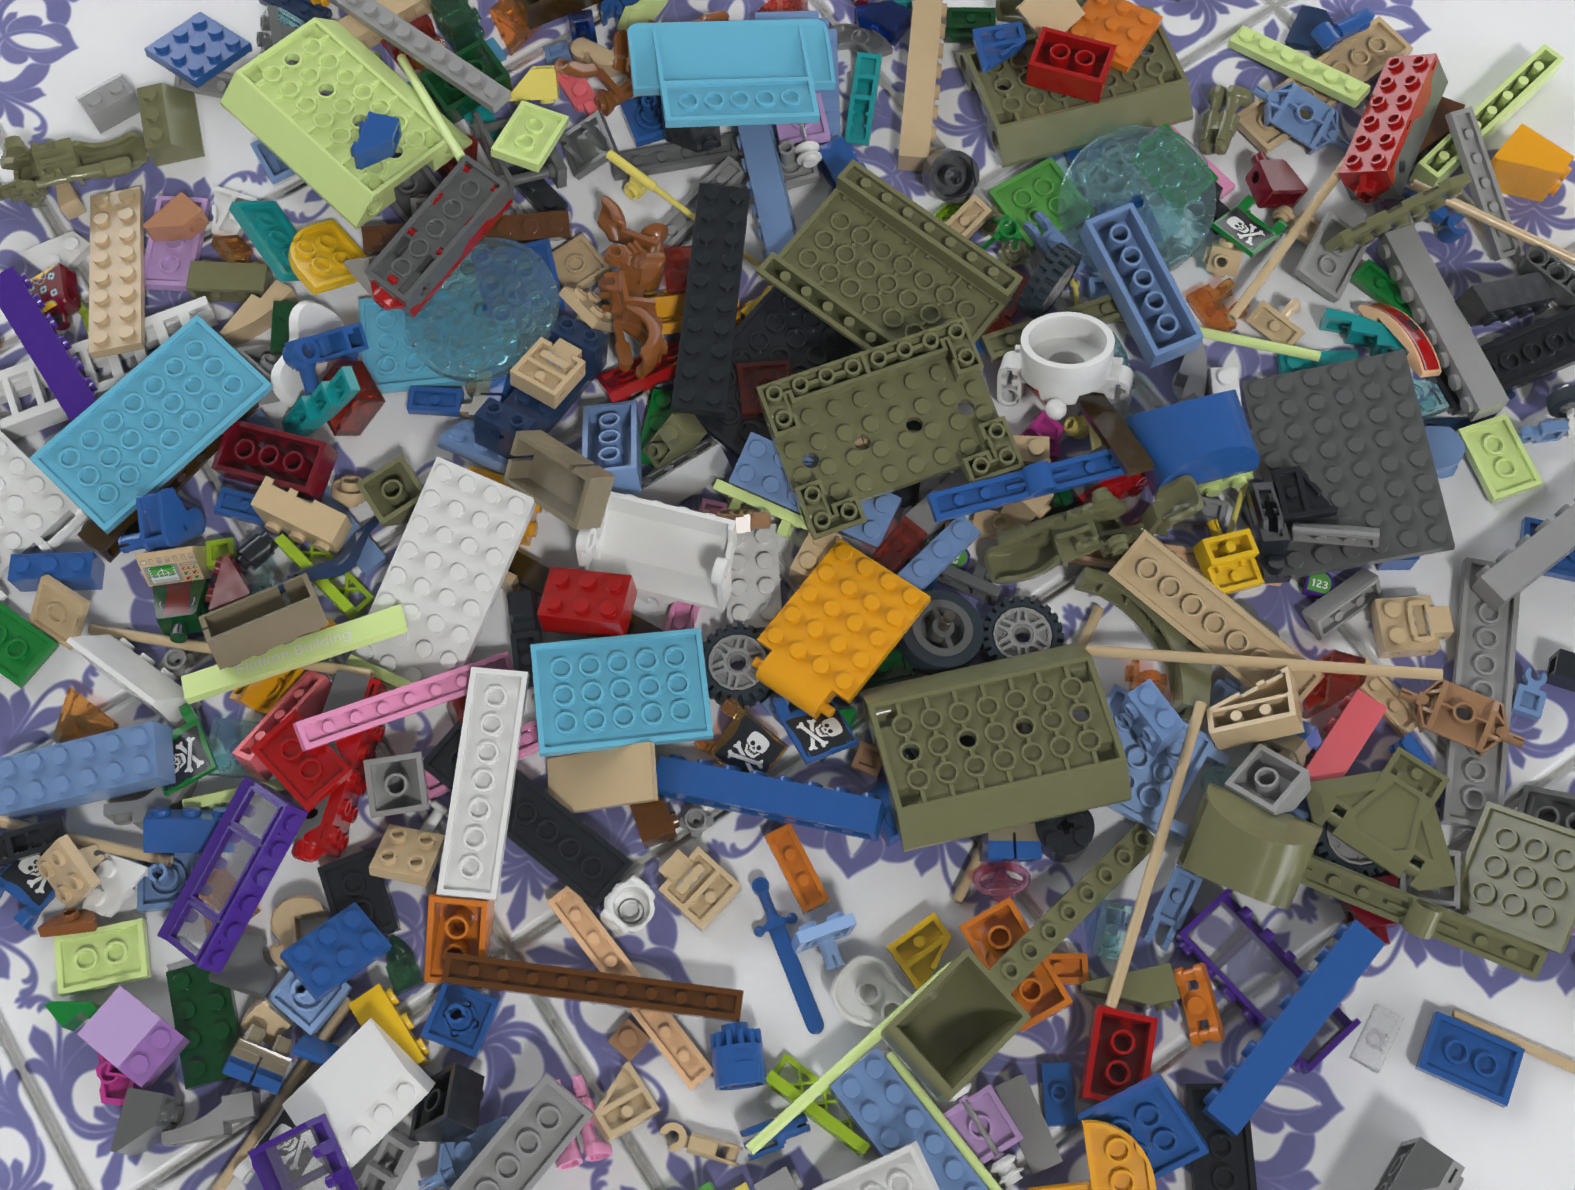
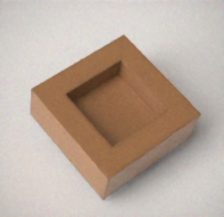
[851,740,883,779]
[608,1018,651,1063]

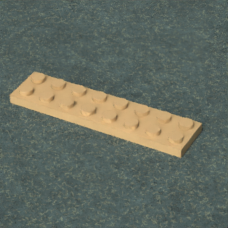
[1237,16,1413,155]
[88,186,145,359]
[1108,529,1325,703]

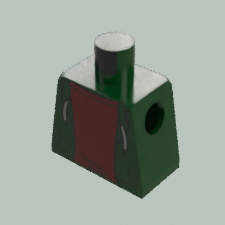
[152,579,210,644]

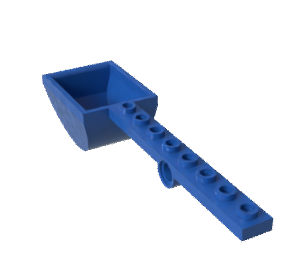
[927,390,1260,523]

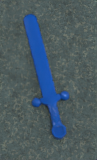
[752,877,824,1034]

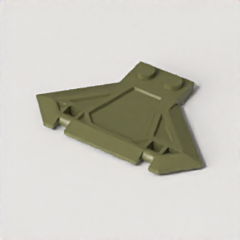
[1306,746,1458,892]

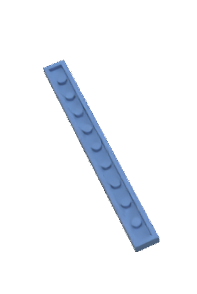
[761,516,981,726]

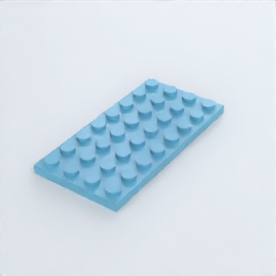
[29,315,273,535]

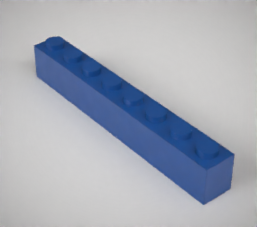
[656,754,886,842]
[1202,919,1386,1137]

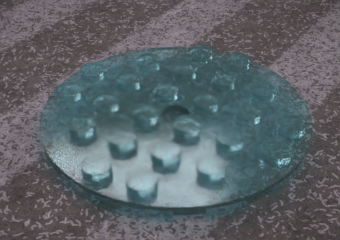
[1058,125,1217,272]
[404,238,559,382]

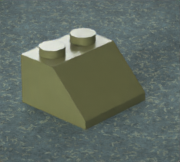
[356,455,424,527]

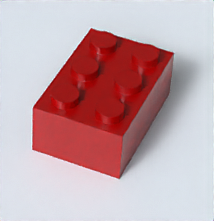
[1026,26,1117,104]
[537,566,637,638]
[1078,1005,1158,1105]

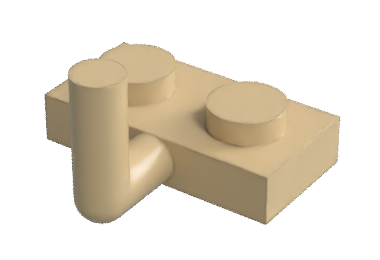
[1246,299,1305,346]

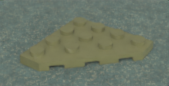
[1325,172,1472,253]

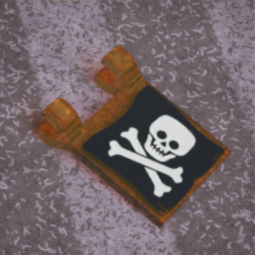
[693,697,789,775]

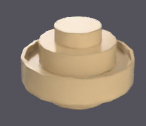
[331,476,366,508]

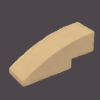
[219,279,299,347]

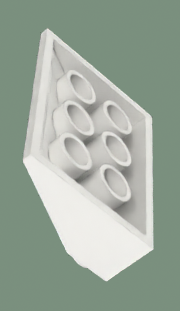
[66,634,202,728]
[282,1018,435,1169]

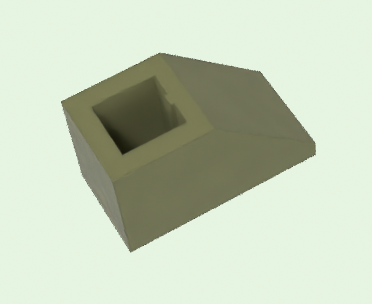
[643,413,707,469]

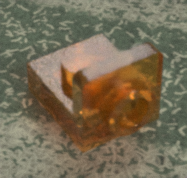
[210,235,253,263]
[1124,659,1168,694]

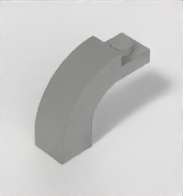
[103,780,198,830]

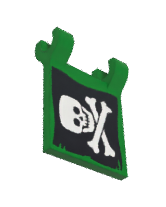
[1211,195,1289,258]
[161,703,218,797]

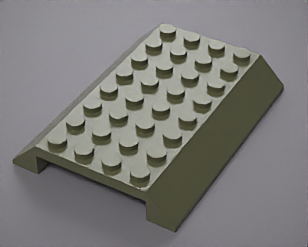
[756,159,1023,350]

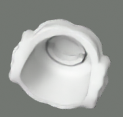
[600,876,655,936]

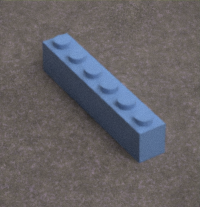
[736,124,797,260]

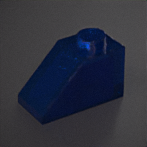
[854,0,912,47]
[567,9,598,44]

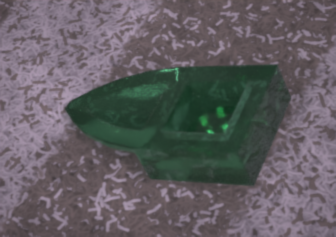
[385,935,425,996]

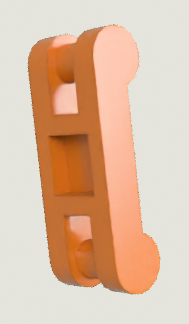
[1173,963,1225,1046]

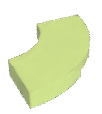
[616,0,669,31]

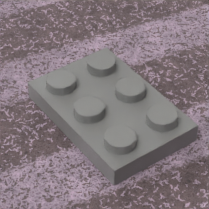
[1293,211,1369,303]

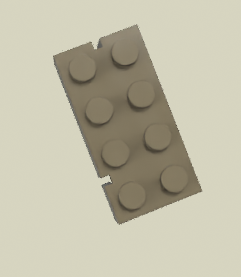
[503,430,615,530]
[198,573,329,670]

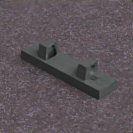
[895,543,1002,607]

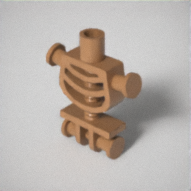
[693,508,771,534]

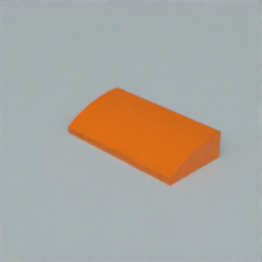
[959,897,1073,1033]

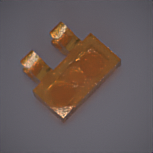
[1185,278,1250,332]

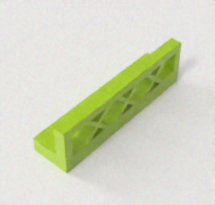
[274,533,375,621]
[765,1053,871,1158]

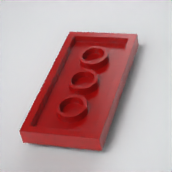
[595,339,680,403]

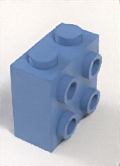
[1119,679,1186,757]

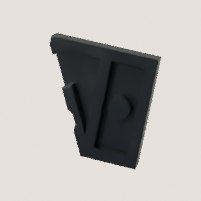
[1271,466,1338,523]

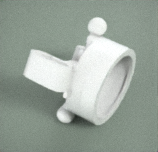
[997,312,1134,420]

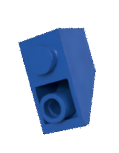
[351,112,402,170]

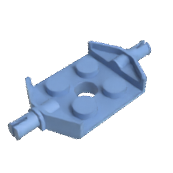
[1252,81,1351,155]
[418,1115,509,1190]

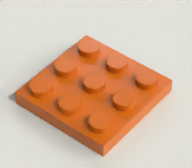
[1066,0,1163,74]

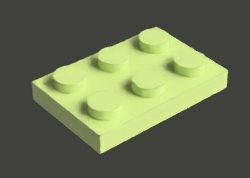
[491,100,569,173]
[1456,413,1543,504]
[53,918,151,997]

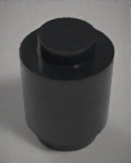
[236,531,278,571]

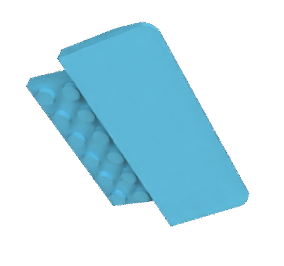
[627,19,836,128]

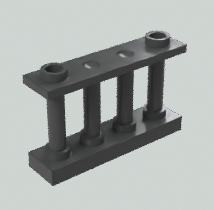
[470,100,567,200]

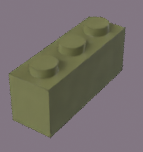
[186,260,274,303]

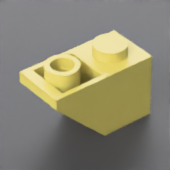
[509,65,560,105]

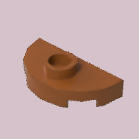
[37,907,98,938]

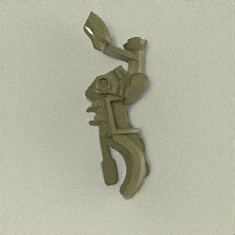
[0,132,148,208]
[984,475,1204,584]

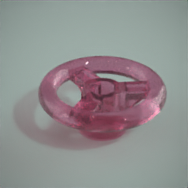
[972,862,1031,902]

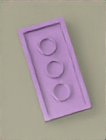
[144,196,211,291]

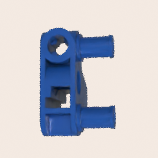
[282,323,369,395]
[118,487,206,554]

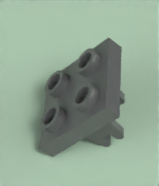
[256,5,298,54]
[559,110,619,180]

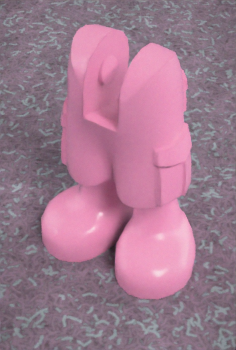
[555,1074,613,1170]

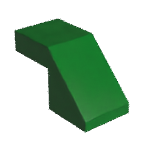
[45,1001,101,1031]

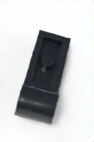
[508,165,568,212]

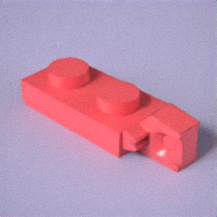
[558,71,598,117]

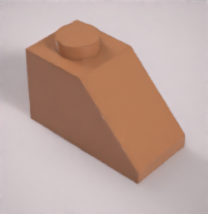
[143,192,209,242]

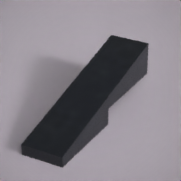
[0,816,68,867]

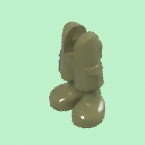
[1200,85,1253,155]

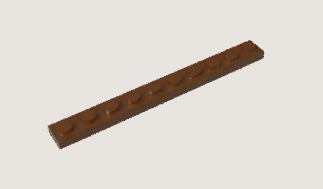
[441,952,744,1022]

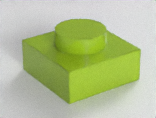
[205,537,237,570]

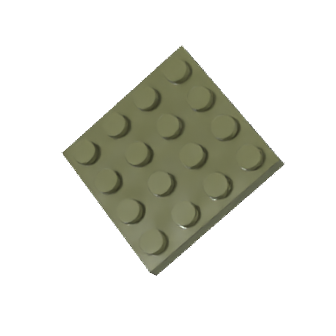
[1452,801,1575,956]

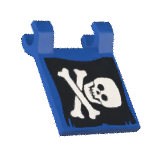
[772,697,858,765]
[0,853,56,931]

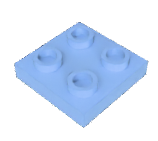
[791,911,857,971]
[267,970,353,1036]

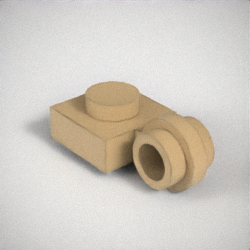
[1272,205,1321,246]

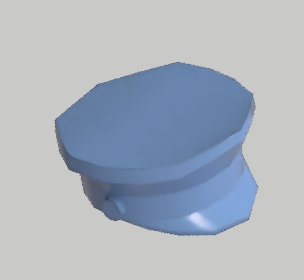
[1425,426,1466,479]

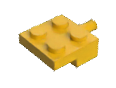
[1192,519,1265,595]

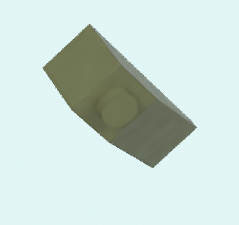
[1079,963,1180,1012]

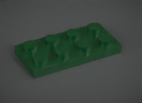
[166,964,242,1091]

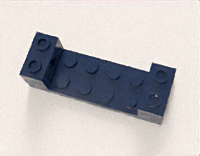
[474,314,609,460]

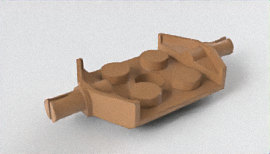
[1397,679,1525,757]

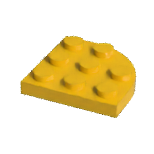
[288,219,368,295]

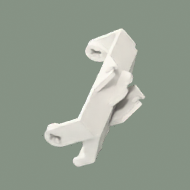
[576,491,737,612]

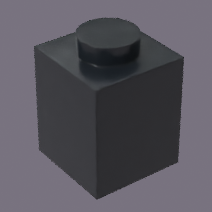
[1546,649,1575,692]

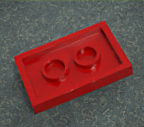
[250,709,354,812]

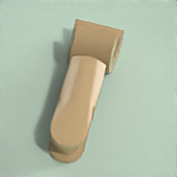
[659,1122,743,1167]

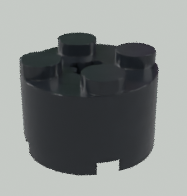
[922,148,980,203]
[1034,810,1095,863]

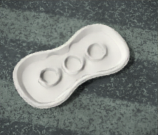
[271,300,343,407]
[830,954,913,1069]

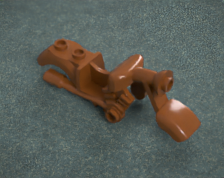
[554,10,729,117]
[597,195,669,379]

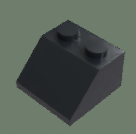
[661,104,721,153]
[408,1062,485,1142]

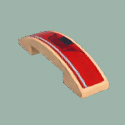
[1358,303,1442,378]

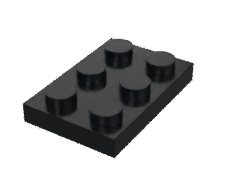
[317,847,401,936]

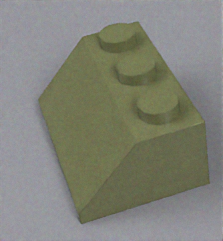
[137,83,205,167]

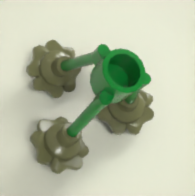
[976,206,1030,269]

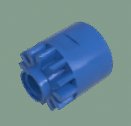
[710,1022,767,1091]

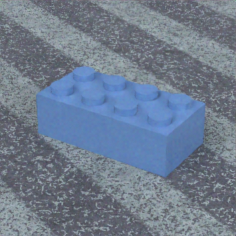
[582,400,642,495]

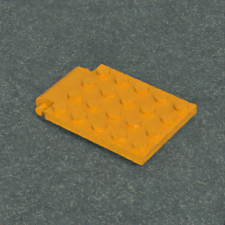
[752,539,931,719]

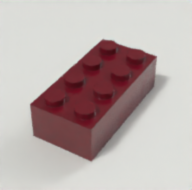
[211,420,339,502]

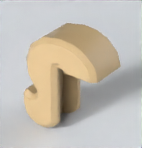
[570,37,622,78]
[270,895,329,970]

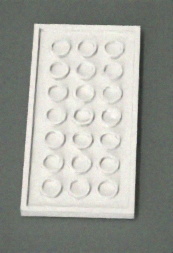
[351,456,537,706]

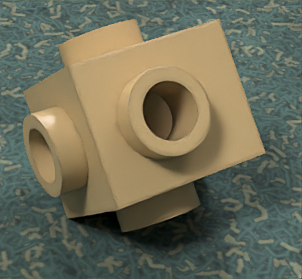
[1202,238,1244,278]

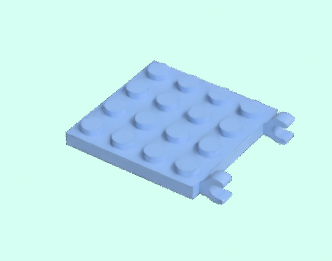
[1106,684,1231,842]

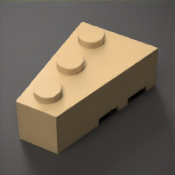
[251,476,353,554]
[1206,666,1305,750]

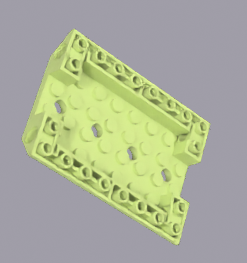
[220,17,472,230]

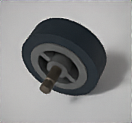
[897,590,984,675]

